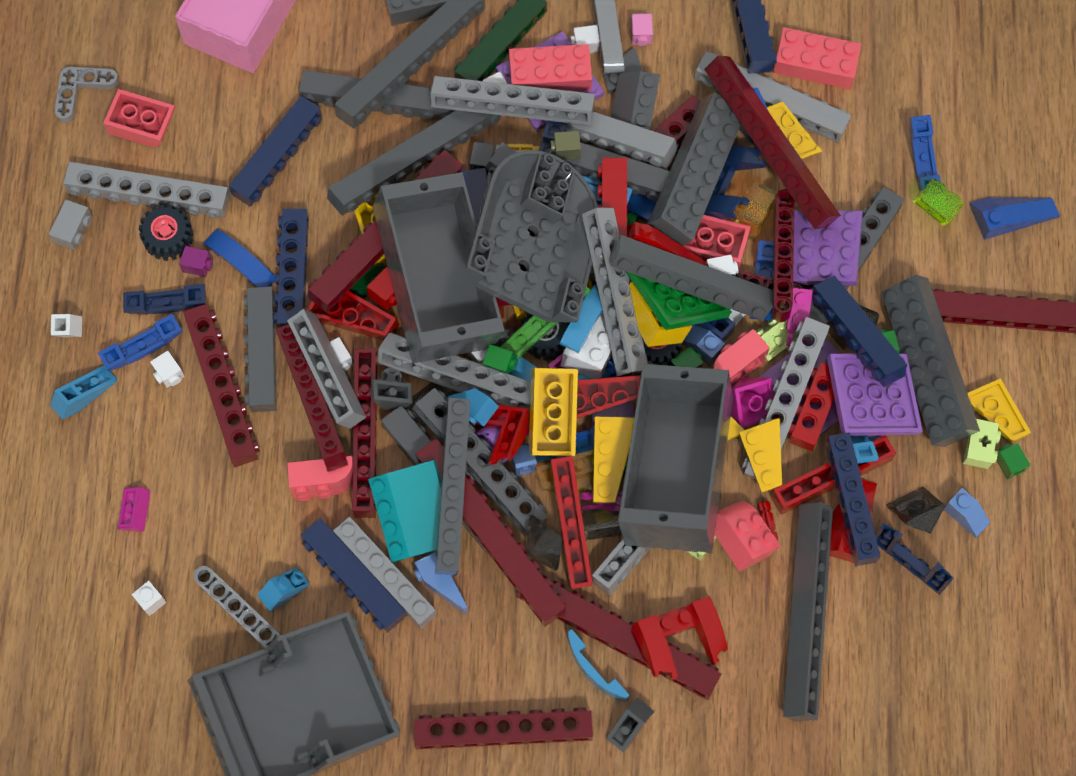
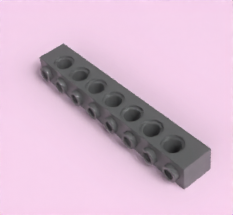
[809,187,905,324]
[412,388,548,536]

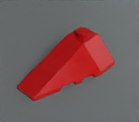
[627,222,706,266]
[830,479,877,563]

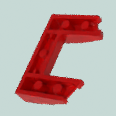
[440,404,530,465]
[631,596,728,680]

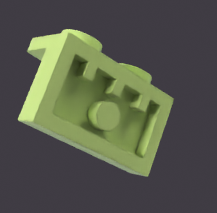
[756,318,799,361]

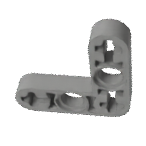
[55,67,119,123]

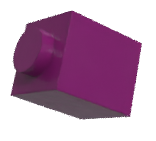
[179,246,213,277]

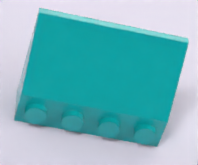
[368,460,441,563]

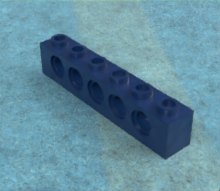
[274,209,309,328]
[825,432,880,566]

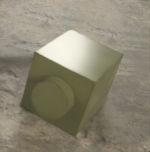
[550,131,581,160]

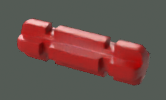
[758,501,778,540]

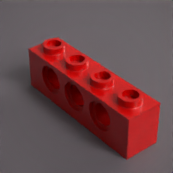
[788,362,834,452]

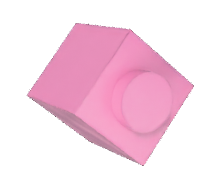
[631,14,653,46]

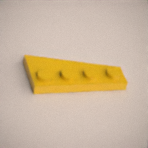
[593,417,634,503]

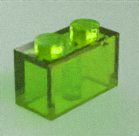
[913,179,964,226]

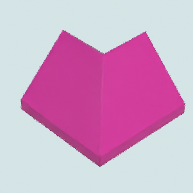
[731,377,777,428]

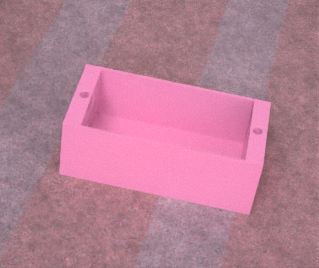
[175,0,296,74]

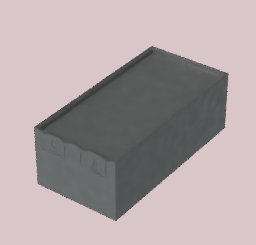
[373,172,505,364]
[618,364,733,554]

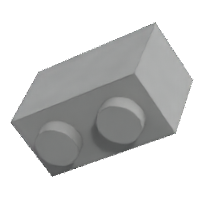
[48,200,92,250]

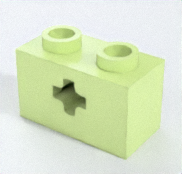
[963,419,1001,469]

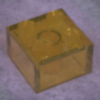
[732,182,777,241]

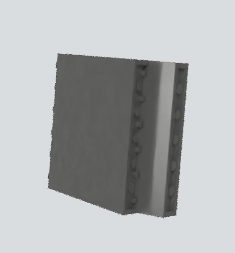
[187,611,400,776]

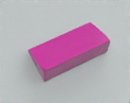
[117,487,150,532]

